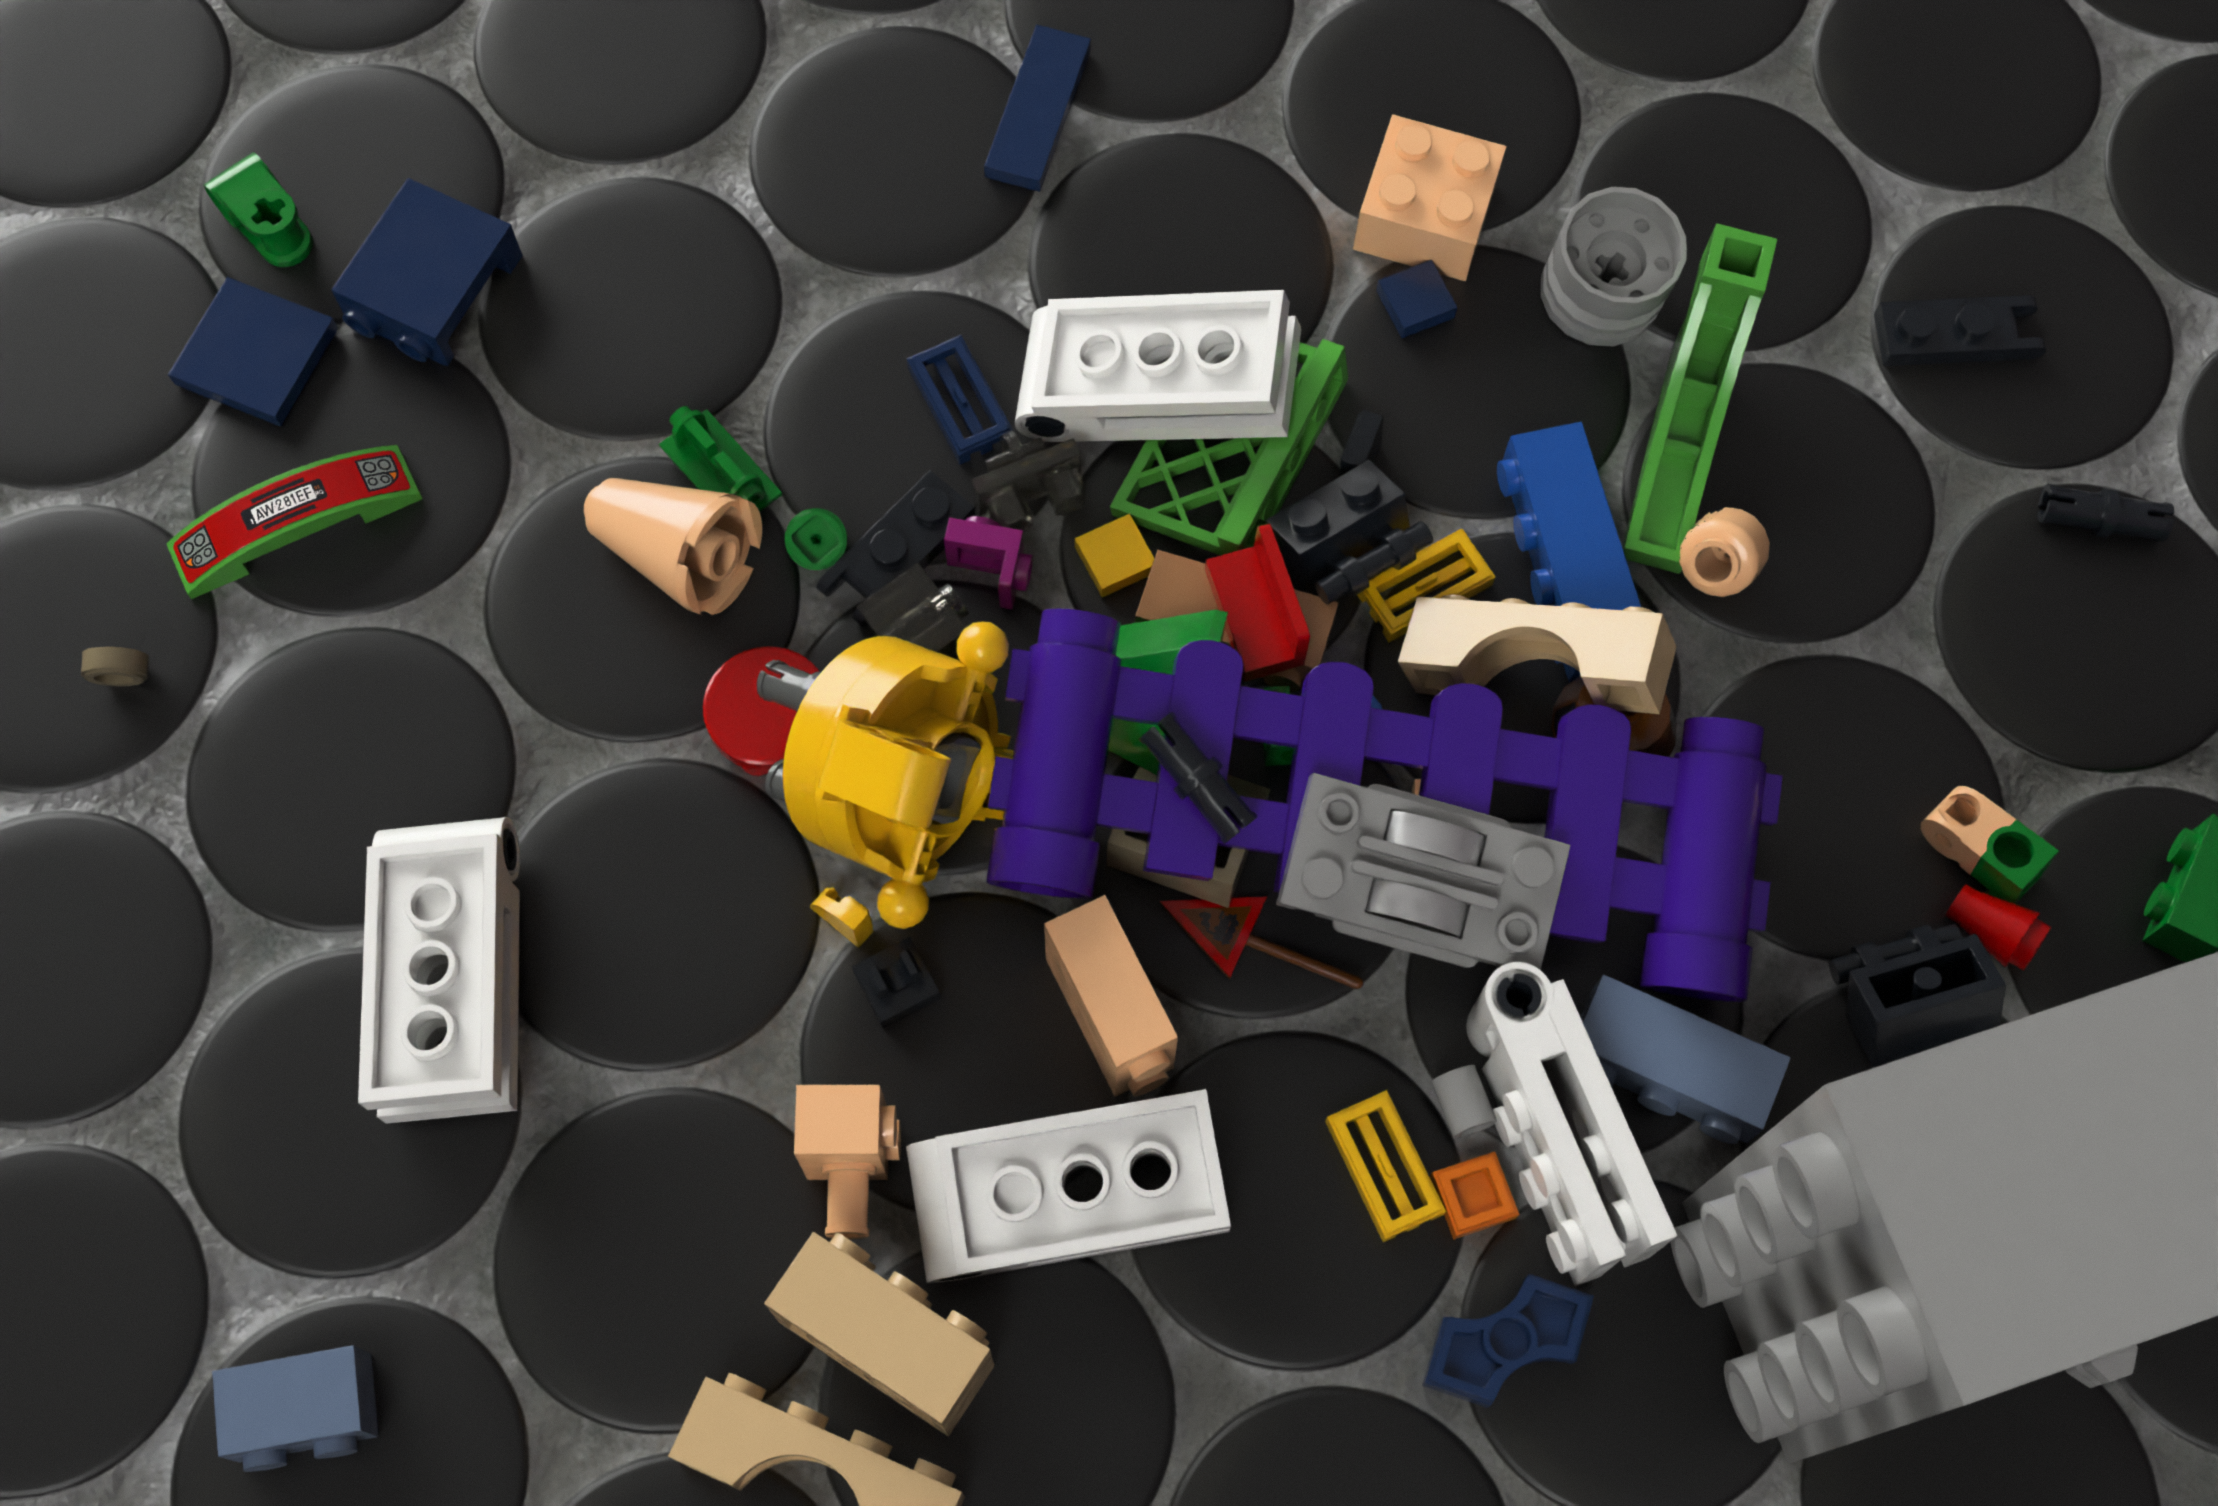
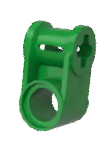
[203,152,313,268]

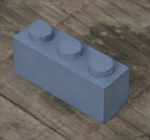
[1580,974,1791,1144]

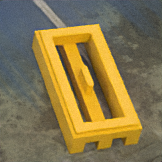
[1357,528,1496,642]
[1325,1090,1446,1243]

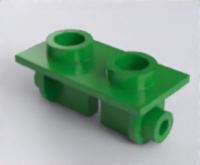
[659,406,782,512]

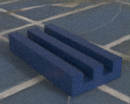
[907,335,1014,464]

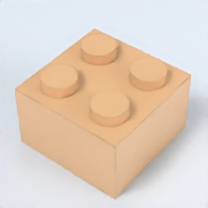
[1353,114,1507,282]

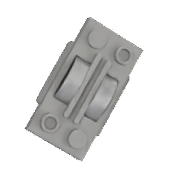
[1276,773,1571,970]

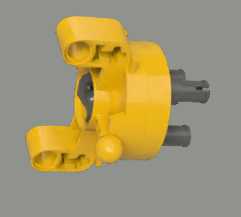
[757,621,1014,929]

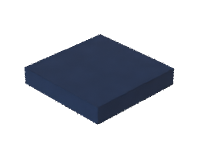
[168,277,338,427]

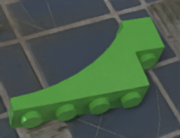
[1622,223,1777,574]

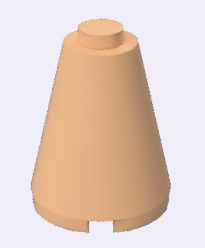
[584,478,762,615]

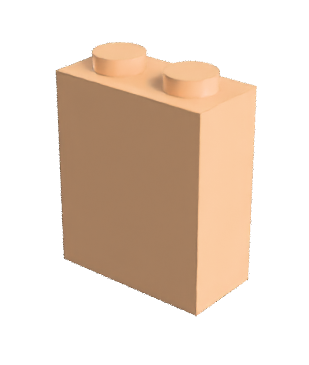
[1044,895,1178,1097]

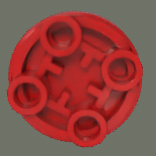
[703,646,820,776]

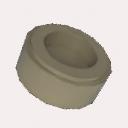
[81,647,149,686]

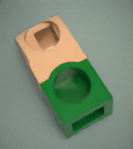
[1921,786,2059,904]

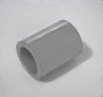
[1431,1065,1497,1138]

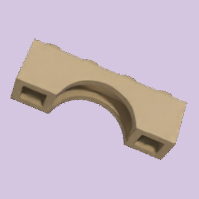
[1398,594,1677,714]
[668,1373,965,1506]

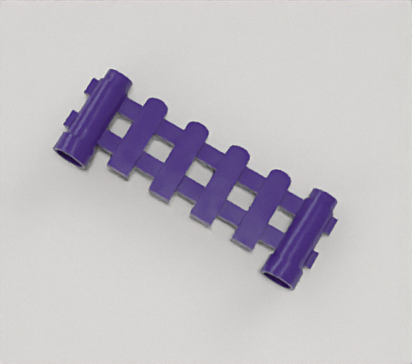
[986,608,1783,1002]

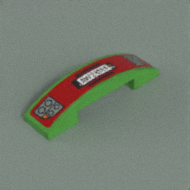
[166,445,423,599]

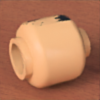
[1679,507,1770,597]

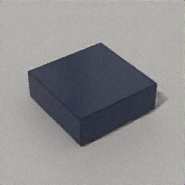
[1376,260,1458,338]

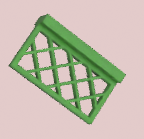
[1110,339,1348,556]

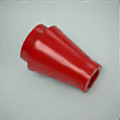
[1945,884,2052,971]

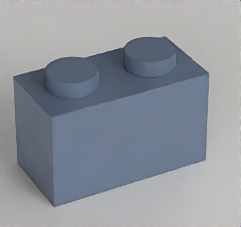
[212,1345,379,1472]

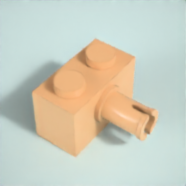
[794,1085,901,1239]

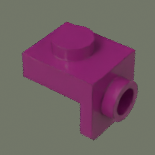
[944,516,1033,610]

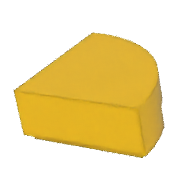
[810,887,874,948]

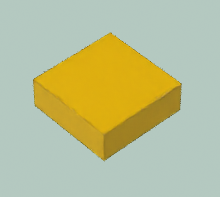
[1075,513,1155,598]

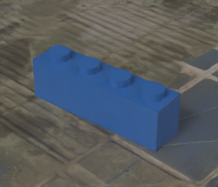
[1497,421,1641,683]

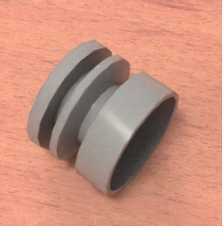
[1541,187,1687,347]

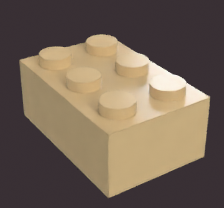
[764,1232,994,1437]

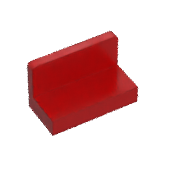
[1205,523,1310,682]

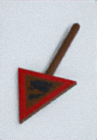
[1159,896,1364,989]

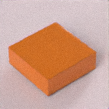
[1430,1151,1520,1240]

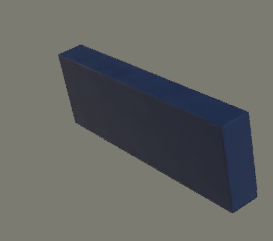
[984,24,1091,192]

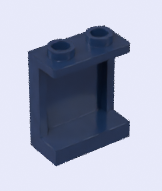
[331,178,523,366]

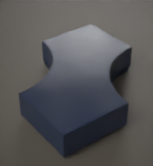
[1422,1274,1594,1408]

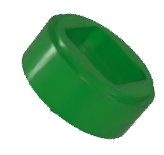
[785,508,848,570]

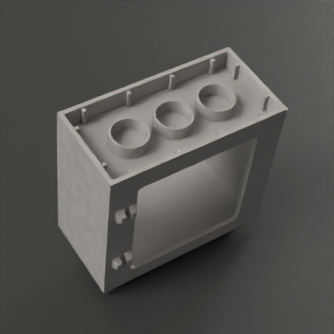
[1671,952,2218,1464]

